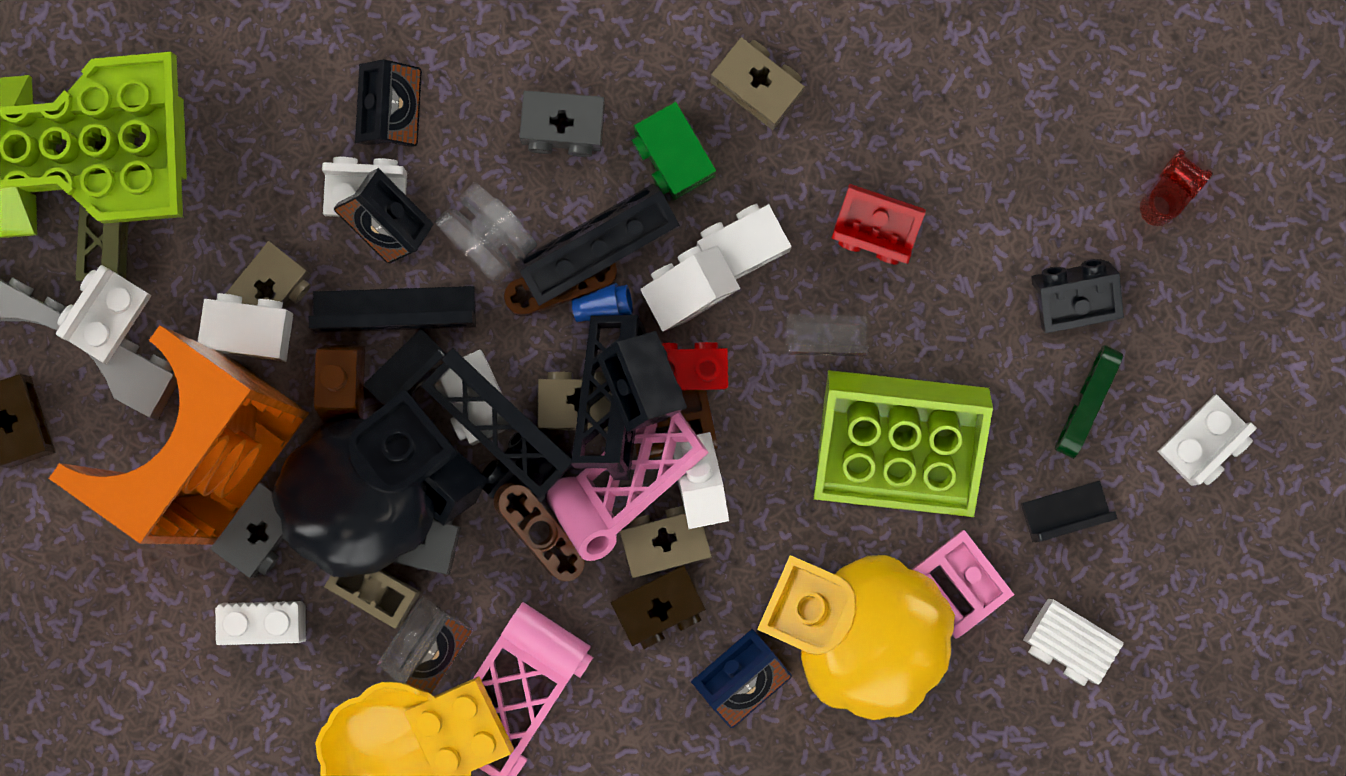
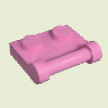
[911,530,1015,639]

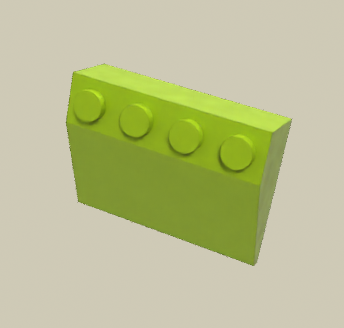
[814,370,993,517]

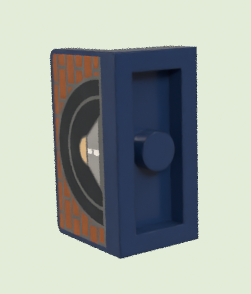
[691,629,792,728]

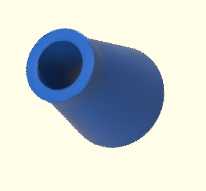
[572,283,633,322]

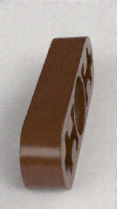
[504,263,617,316]
[494,482,585,582]

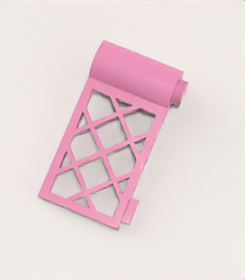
[546,412,709,561]
[473,602,594,776]

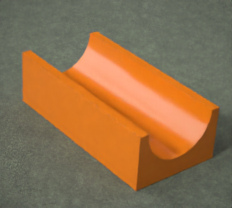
[48,325,309,545]

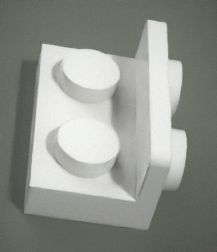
[322,157,407,217]
[56,265,152,364]
[1157,395,1257,486]

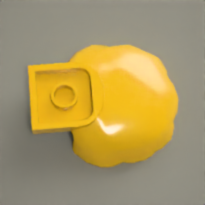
[757,555,955,720]
[315,676,515,776]

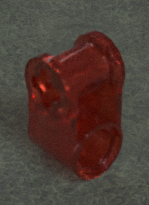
[1140,148,1213,226]

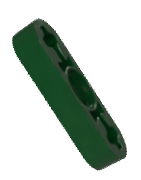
[1055,345,1123,459]

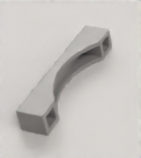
[0,278,178,420]

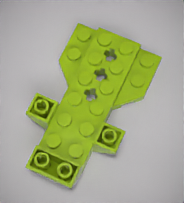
[0,52,187,238]

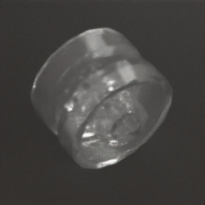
[434,182,538,286]

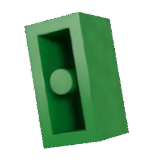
[631,102,716,200]

